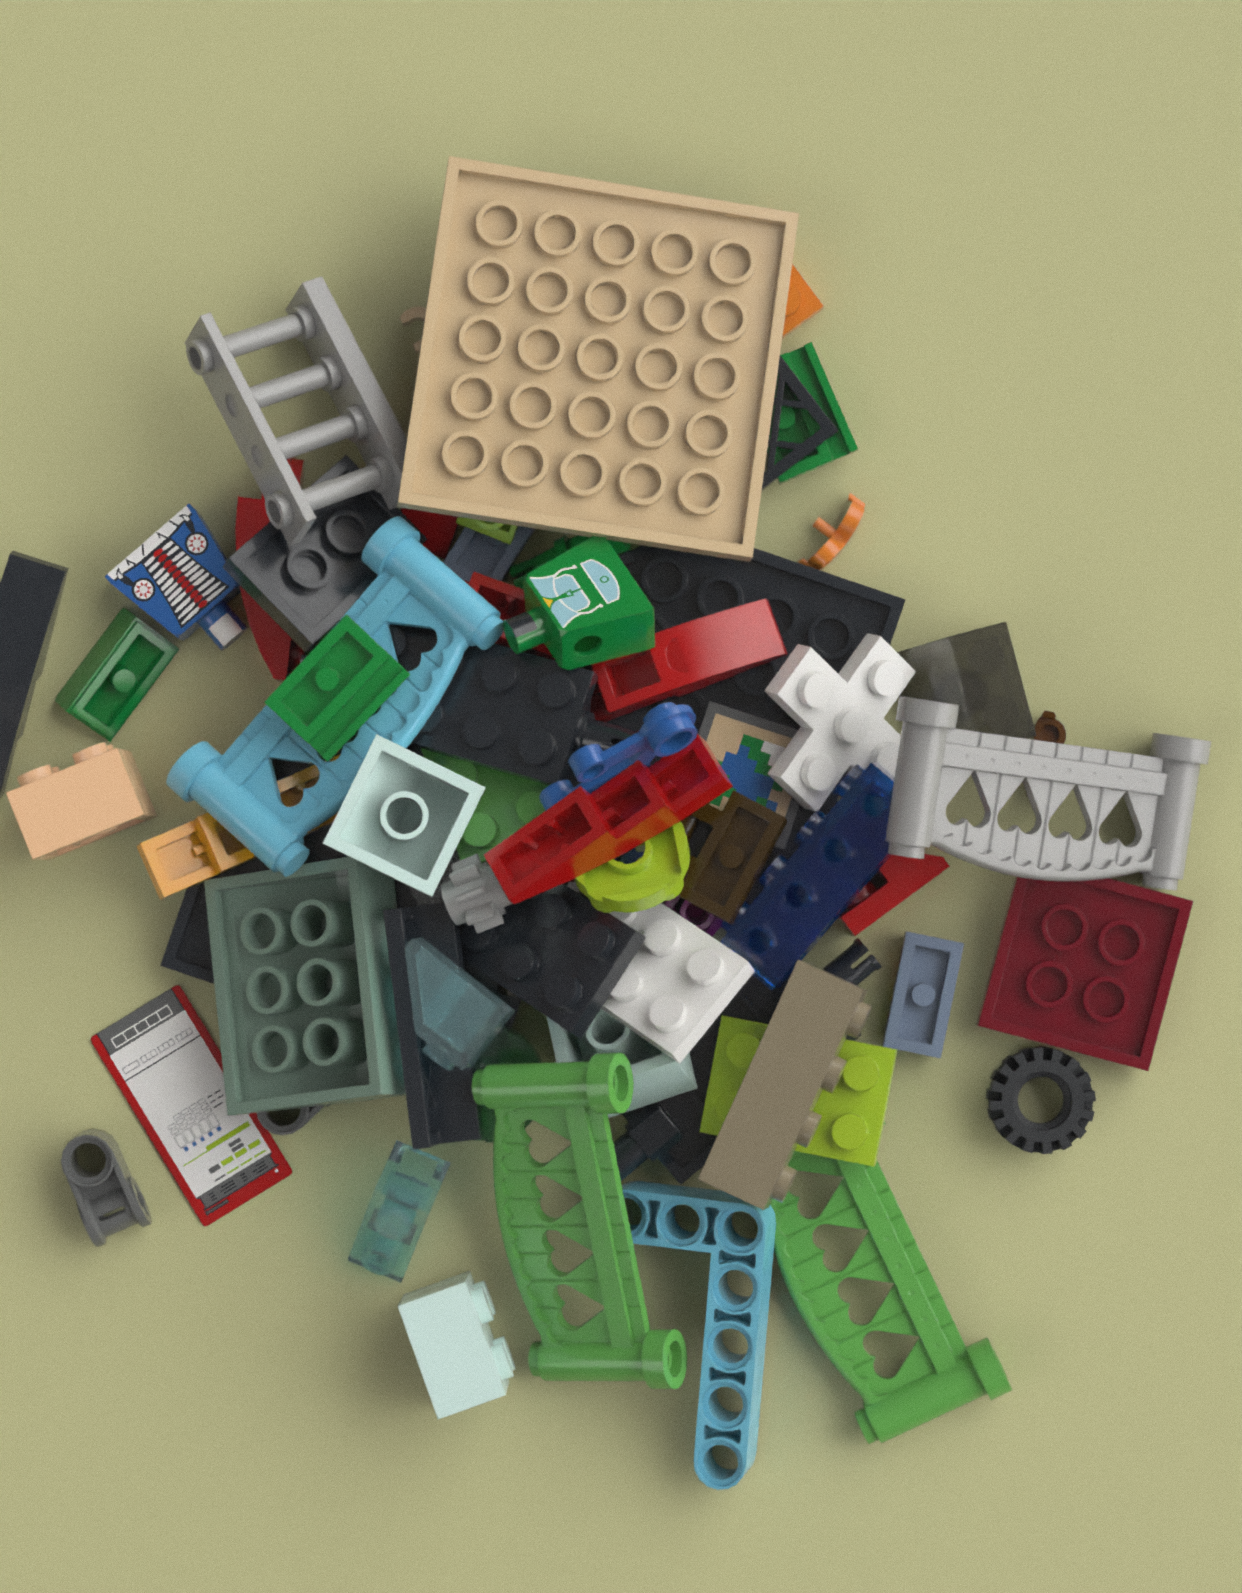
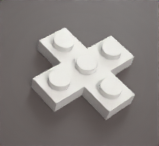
[765,633,916,812]

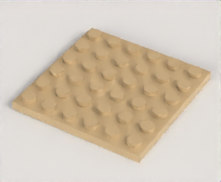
[397,156,799,562]

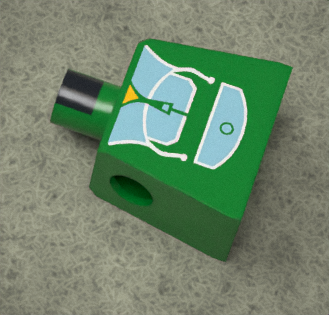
[503,536,655,670]

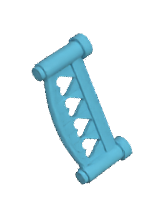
[166,516,504,877]

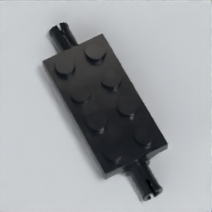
[300,624,639,785]
[613,938,882,1185]

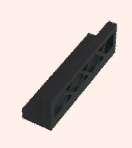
[383,903,485,1150]

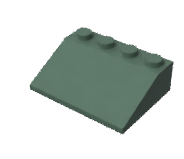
[204,857,406,1116]

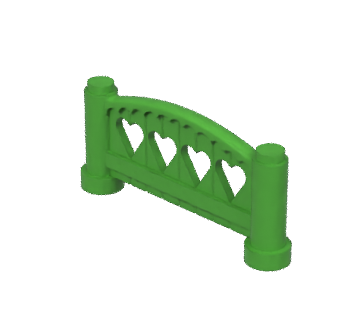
[472,1053,687,1389]
[770,1120,1013,1444]

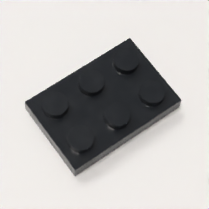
[222,455,428,653]
[459,883,647,1039]

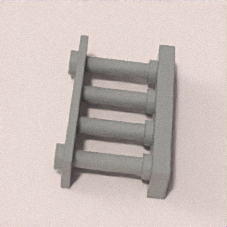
[185,276,407,546]

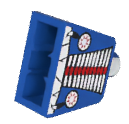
[104,503,248,651]

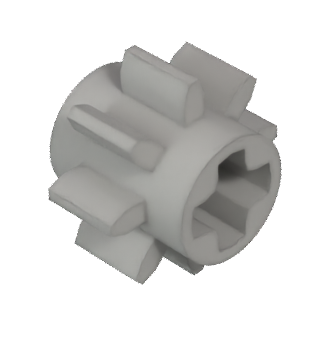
[441,854,513,934]

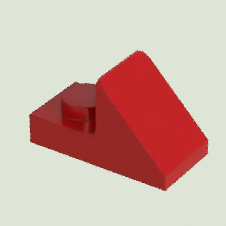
[838,843,950,936]

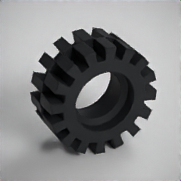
[986,1046,1096,1154]

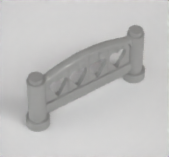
[885,696,1212,890]

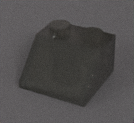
[897,621,1037,739]

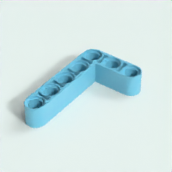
[622,1181,776,1490]

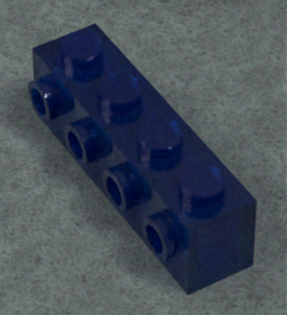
[720,762,895,991]

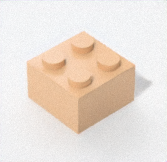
[6,742,157,860]

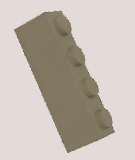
[698,960,872,1210]

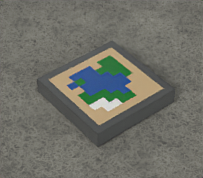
[698,701,800,850]

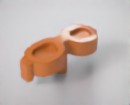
[797,493,865,570]

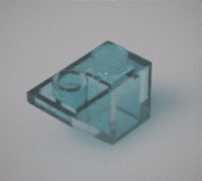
[348,1140,451,1283]

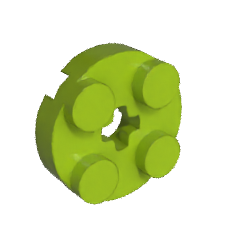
[574,821,690,913]

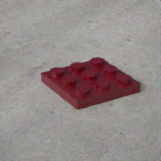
[976,877,1193,1071]

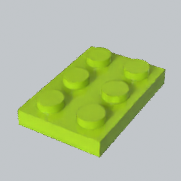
[700,1016,898,1167]

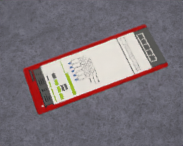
[91,985,292,1226]

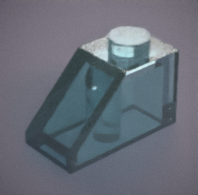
[405,937,515,1071]

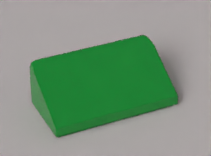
[55,608,180,742]

